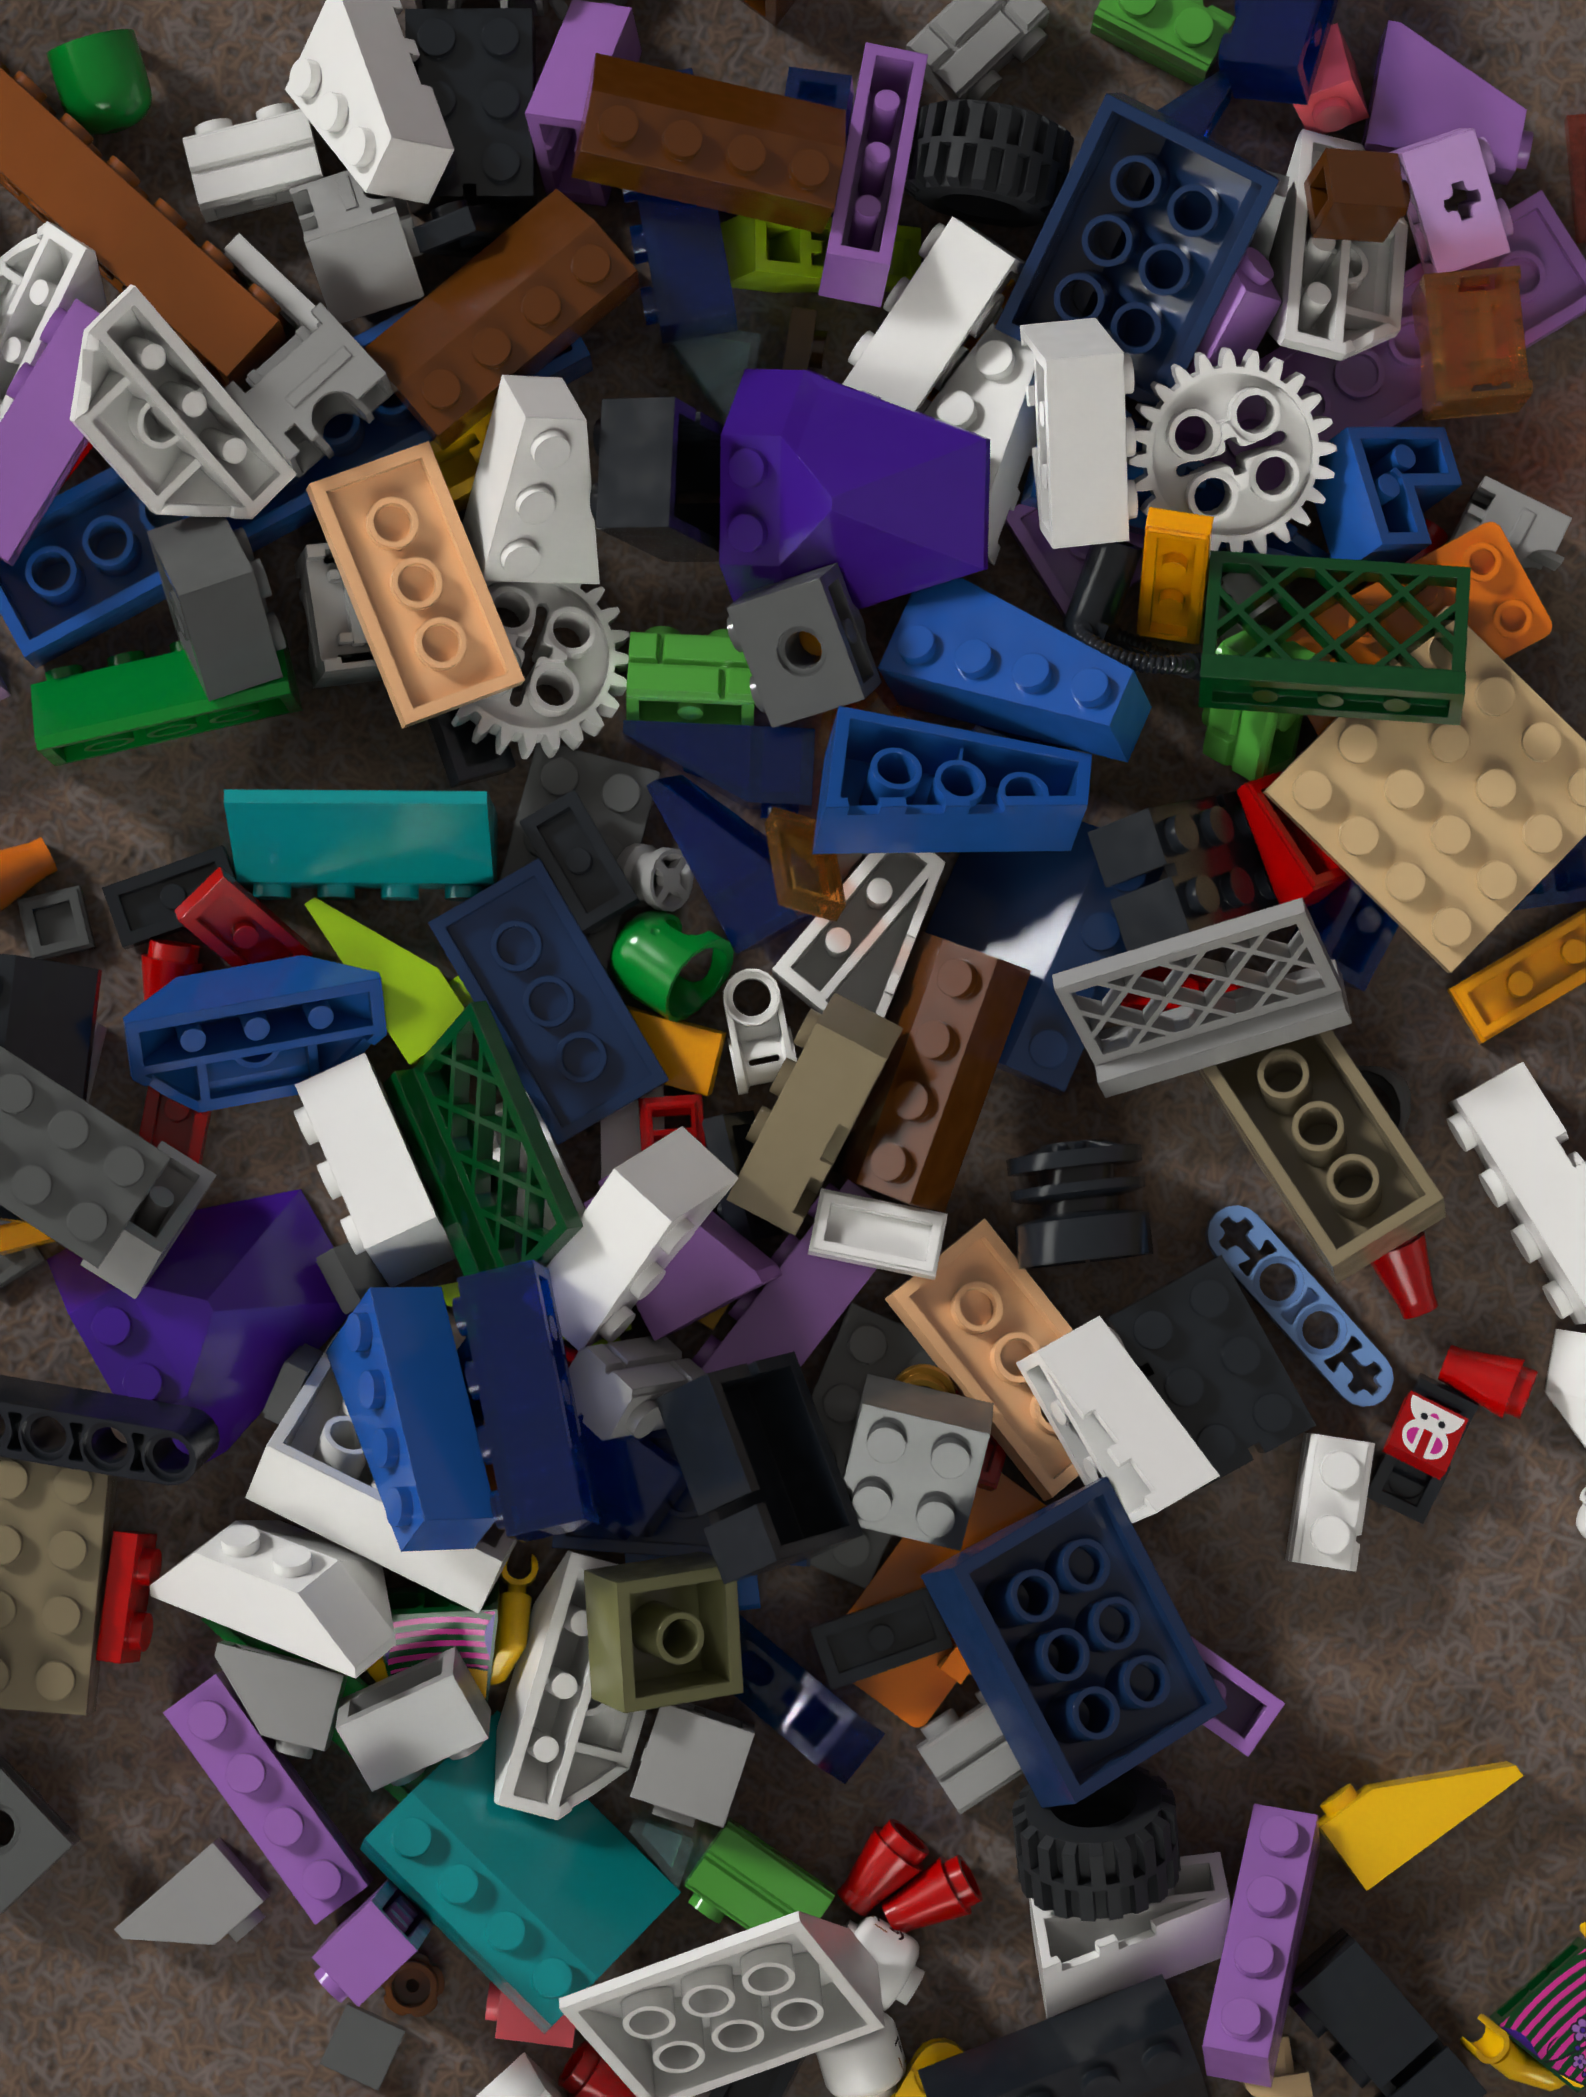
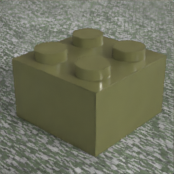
[584,1551,743,1713]

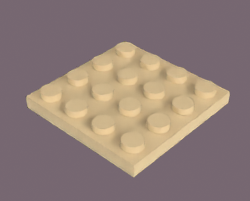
[1263,606,1586,973]

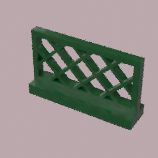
[1199,550,1471,725]
[384,1000,583,1307]

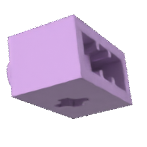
[1388,128,1513,277]

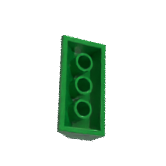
[30,631,303,766]

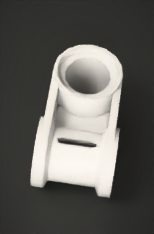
[723,969,797,1095]

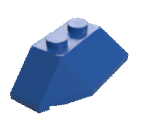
[123,955,387,1113]

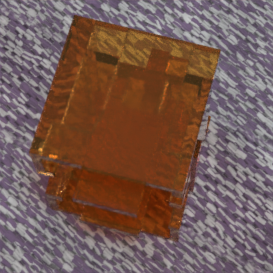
[1411,265,1533,421]

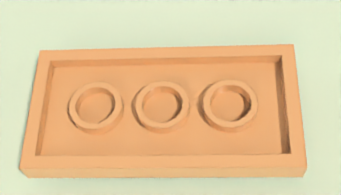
[306,441,525,729]
[885,1218,1079,1501]

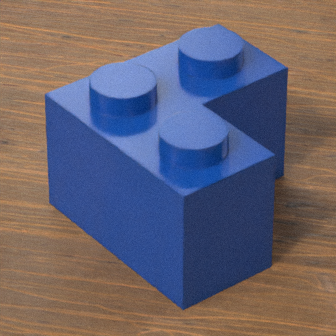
[1313,427,1463,563]

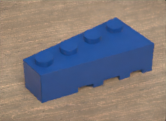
[878,578,1152,763]
[812,706,1092,854]

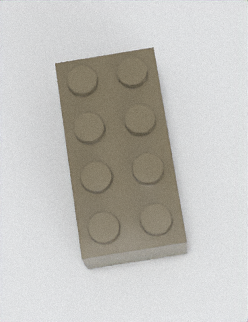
[1198,1030,1446,1285]
[0,1456,117,1716]

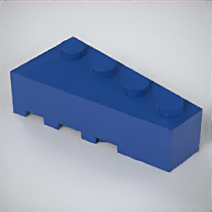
[326,1287,497,1552]

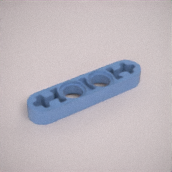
[1205,1205,1394,1407]

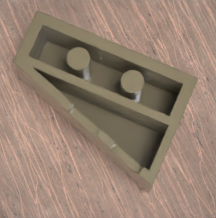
[726,992,903,1236]

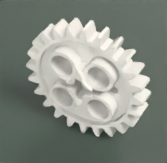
[1127,347,1337,554]
[451,581,630,760]

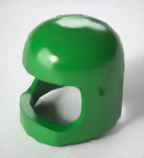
[46,29,152,135]
[609,909,734,1022]

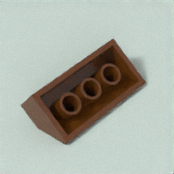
[571,53,846,234]
[364,188,639,451]
[833,931,1031,1213]

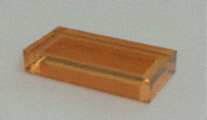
[764,807,846,922]

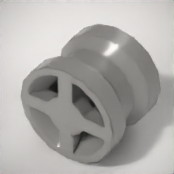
[617,843,694,912]

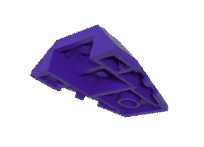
[719,369,990,610]
[47,1189,352,1464]

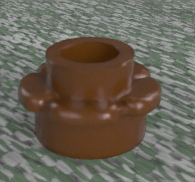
[381,1953,445,2017]

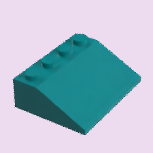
[224,789,498,901]
[360,1710,681,2034]

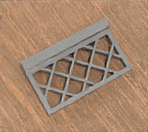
[1052,898,1352,1098]

